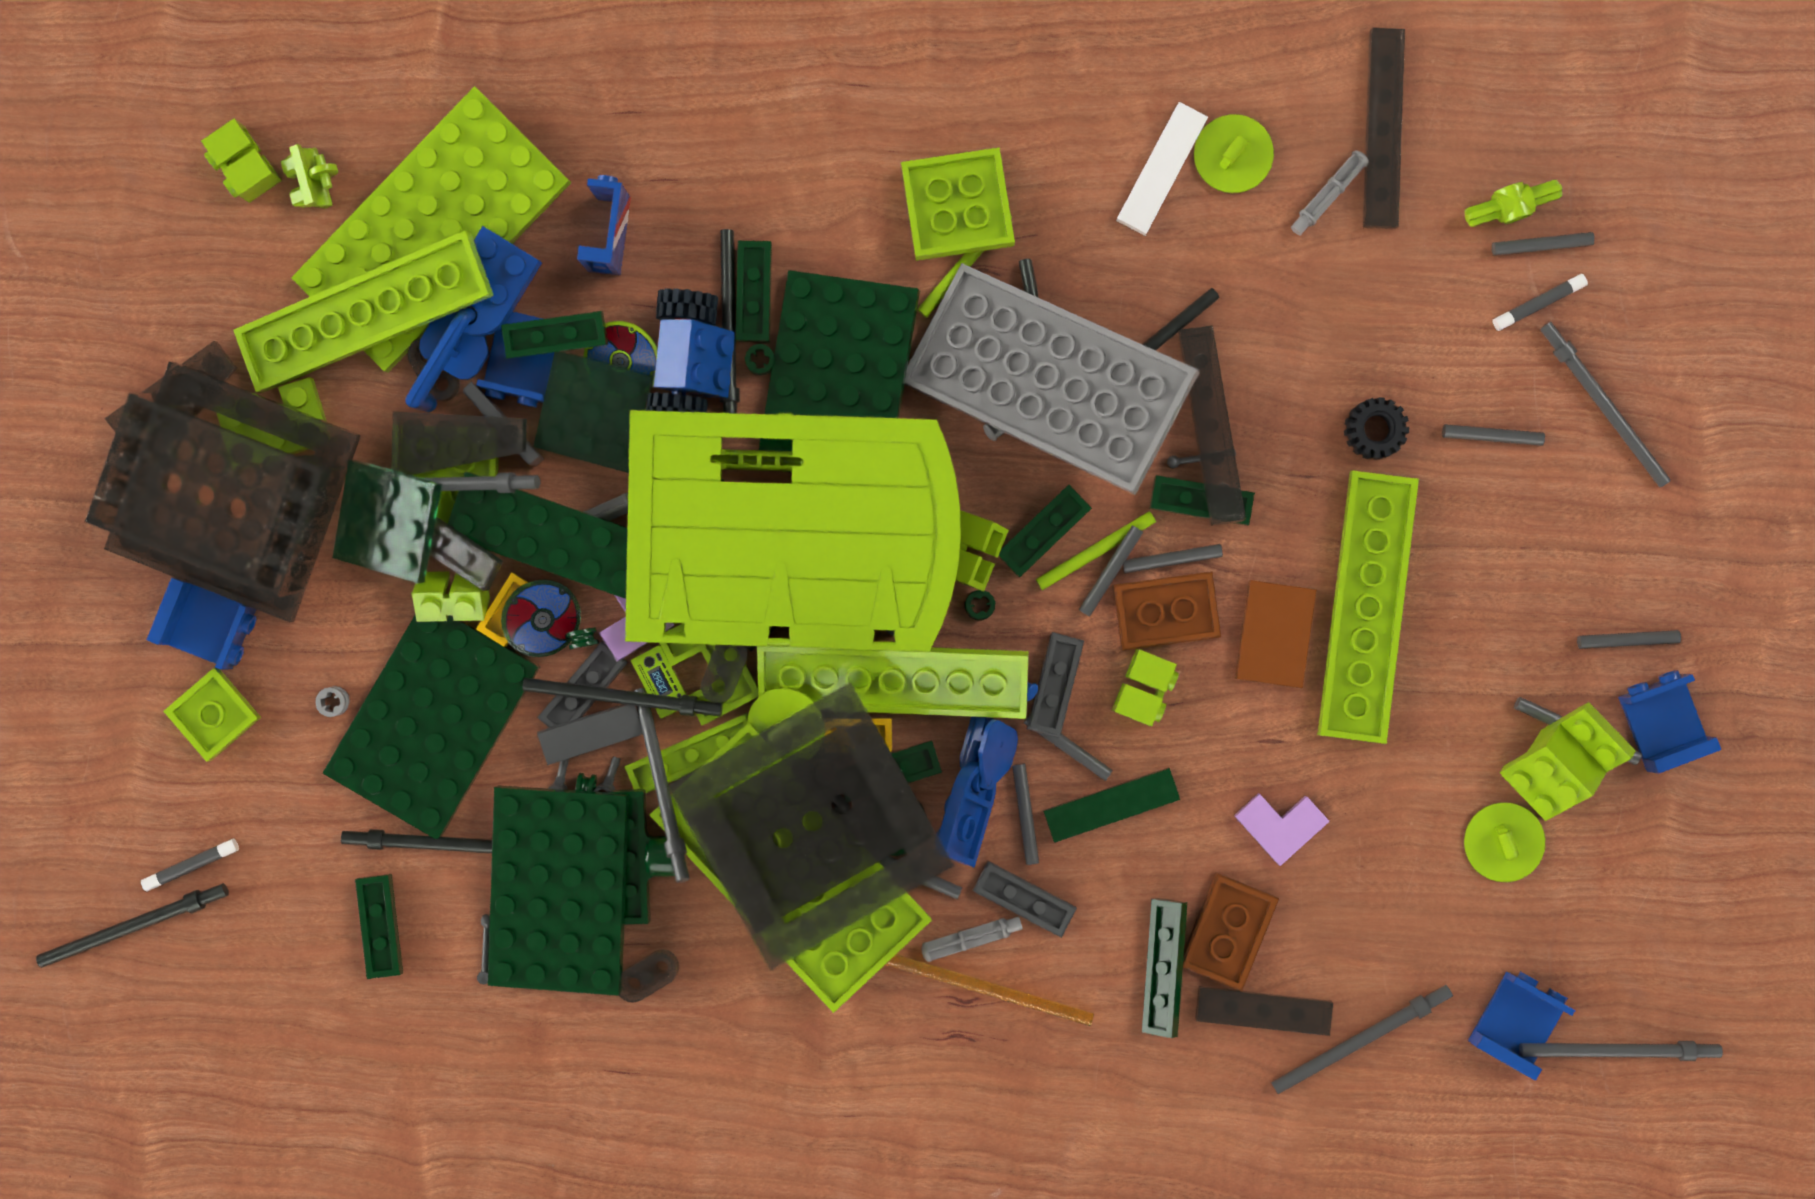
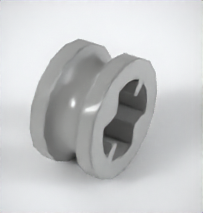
[315,686,350,717]

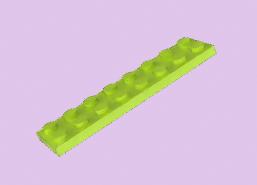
[233,230,494,393]
[1317,470,1419,744]
[757,646,1029,719]

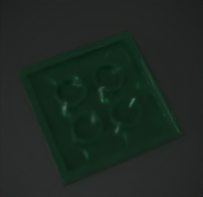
[533,351,654,473]
[332,460,442,583]

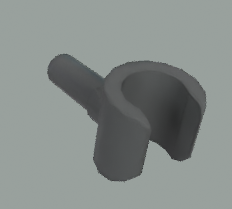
[594,756,621,793]
[548,759,569,790]

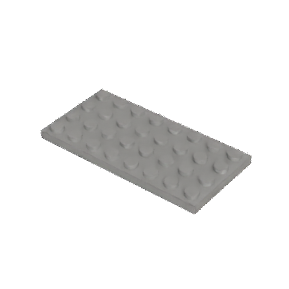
[905,263,1199,495]

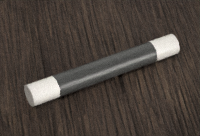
[1493,274,1588,331]
[141,838,239,892]

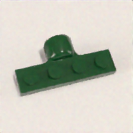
[610,789,675,925]

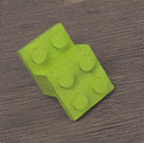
[1500,702,1636,821]

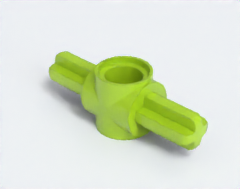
[1465,180,1562,227]

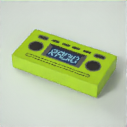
[630,645,687,719]

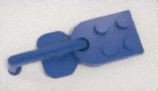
[405,226,542,412]
[934,682,1038,868]

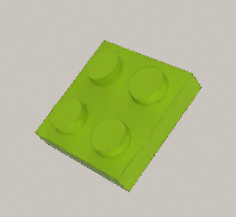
[163,667,262,762]

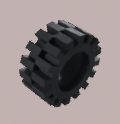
[1344,397,1410,460]

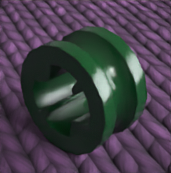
[745,344,775,376]
[965,590,996,620]
[566,627,599,649]
[575,773,597,792]

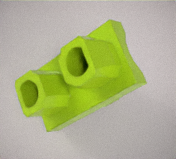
[281,144,339,209]

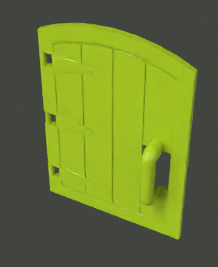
[625,410,961,652]

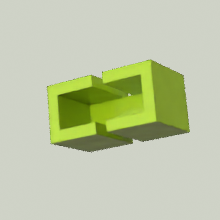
[201,118,282,203]
[955,510,1009,592]
[412,571,490,622]
[1111,649,1179,727]

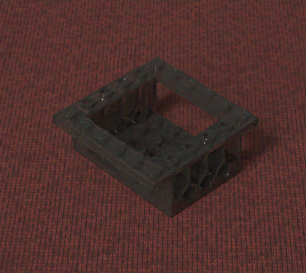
[85,361,361,623]
[667,682,954,971]

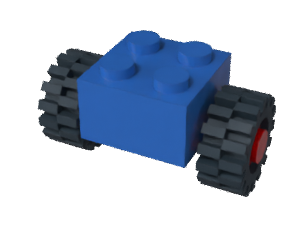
[646,288,735,413]

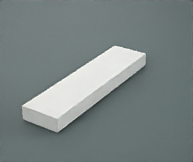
[1116,102,1208,236]

